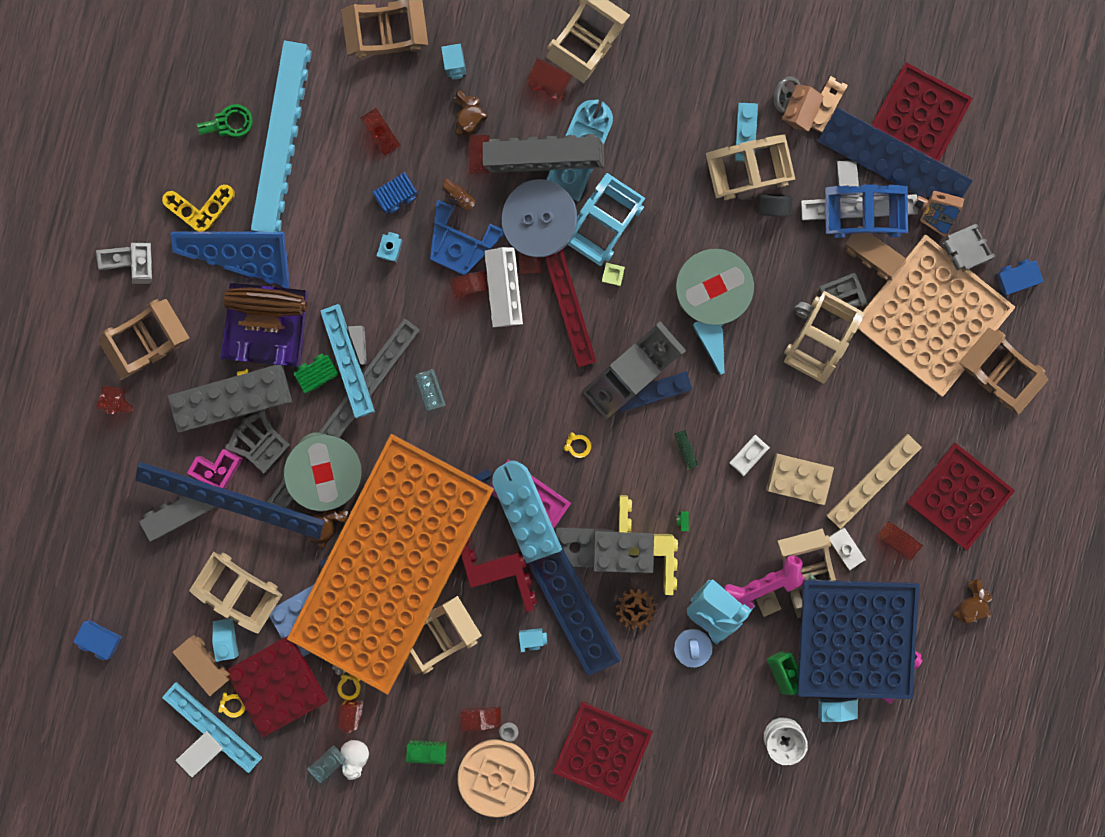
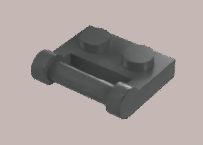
[819,273,867,319]

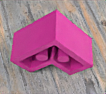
[187,449,244,489]

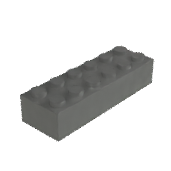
[483,134,604,173]
[168,365,292,433]

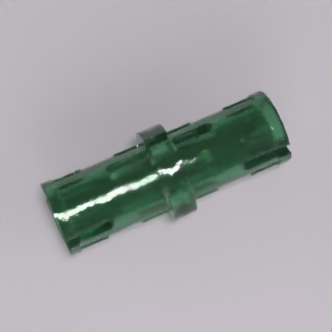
[674,430,699,470]

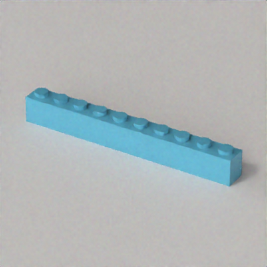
[251,41,311,232]

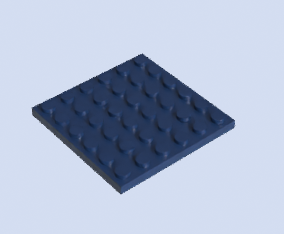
[797,579,919,699]

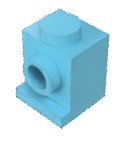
[377,232,403,263]
[519,628,547,652]

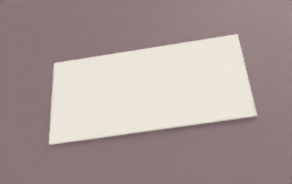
[176,731,223,777]

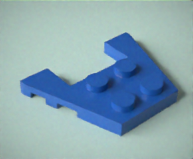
[430,200,504,276]

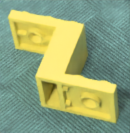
[619,495,678,595]

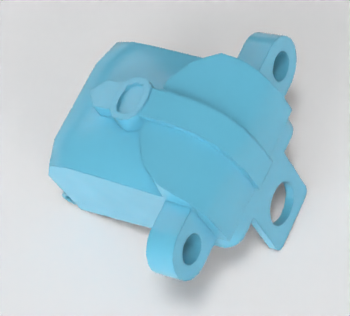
[687,579,755,645]

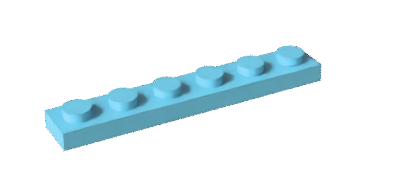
[321,304,375,419]
[162,682,262,773]

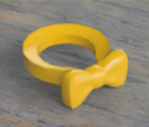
[563,432,591,458]
[338,673,361,700]
[218,693,245,717]

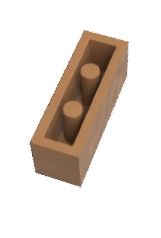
[845,225,906,281]
[173,635,230,696]

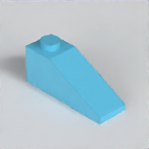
[692,321,725,375]

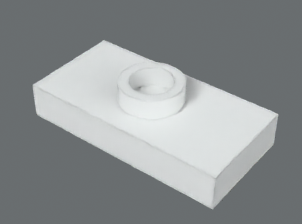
[729,435,770,476]
[829,527,866,570]

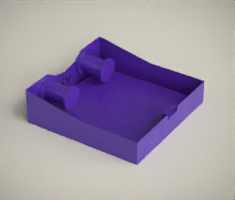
[220,283,308,367]

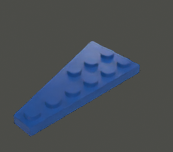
[170,232,290,288]

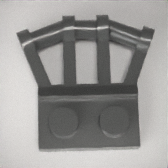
[225,410,290,473]

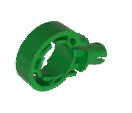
[197,104,253,138]

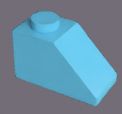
[213,618,239,661]
[819,699,858,722]

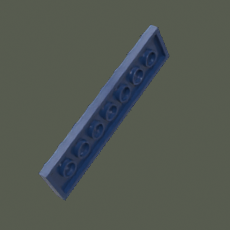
[818,107,973,200]
[516,540,622,676]

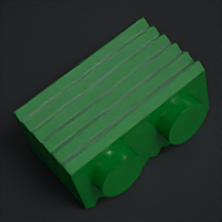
[294,353,340,394]
[767,651,798,695]
[406,740,447,765]

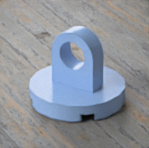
[674,629,712,667]

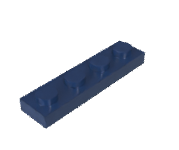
[618,371,692,413]

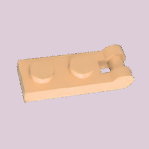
[811,76,848,133]

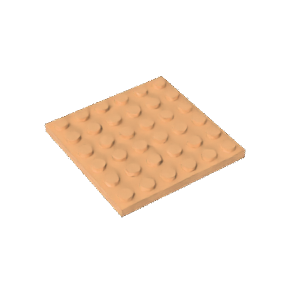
[858,235,1015,397]

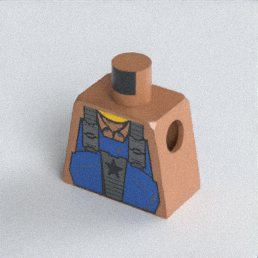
[914,191,964,237]

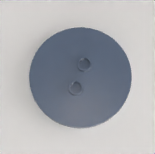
[502,179,577,257]

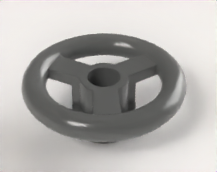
[774,76,801,114]

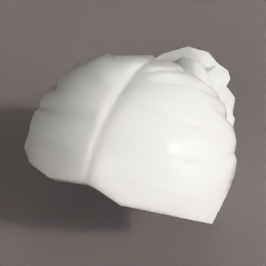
[340,740,369,780]

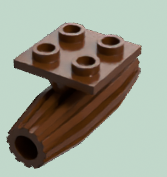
[224,287,307,333]

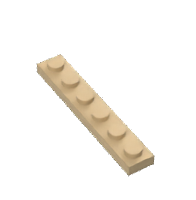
[826,434,922,529]

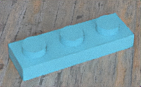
[735,103,758,162]

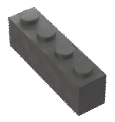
[139,495,216,542]

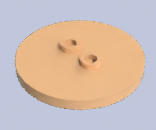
[458,739,534,817]

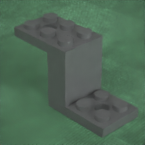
[582,322,686,420]
[556,527,654,573]

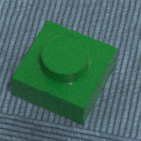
[676,511,689,531]

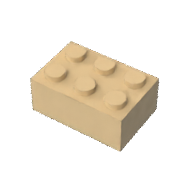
[766,453,834,505]

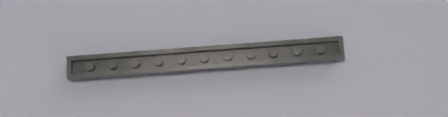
[267,318,420,509]

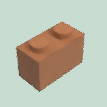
[782,84,824,132]

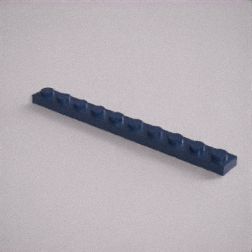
[135,462,325,539]

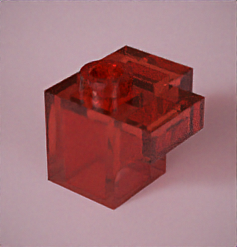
[96,386,133,414]

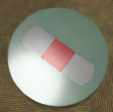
[676,249,754,325]
[284,432,361,511]

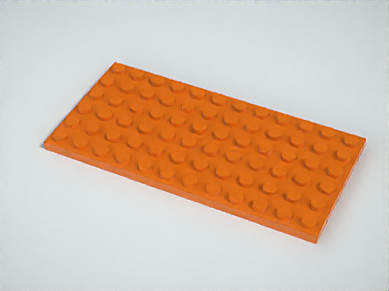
[287,434,494,695]

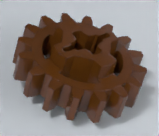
[615,588,657,630]

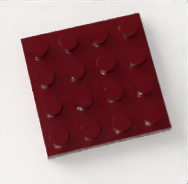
[871,62,973,161]
[906,443,1015,551]
[227,635,328,737]
[553,701,653,803]

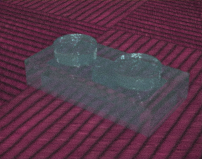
[415,369,446,411]
[307,745,346,783]

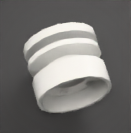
[764,717,807,765]

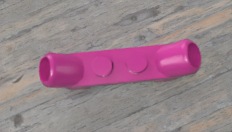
[724,556,805,609]

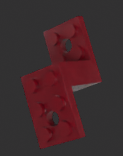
[461,536,537,612]

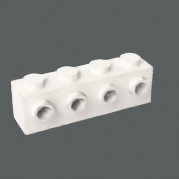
[485,247,523,327]

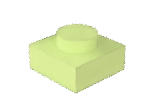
[602,263,625,286]

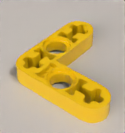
[162,185,235,232]

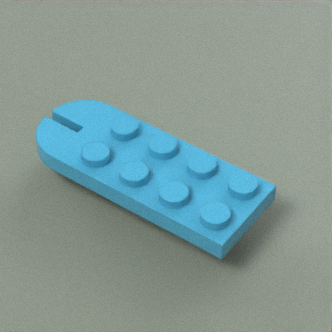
[547,100,613,202]
[493,461,562,563]

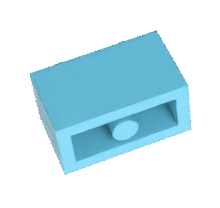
[441,44,466,79]

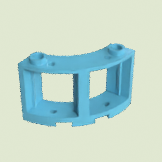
[568,173,645,266]

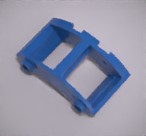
[825,185,908,238]

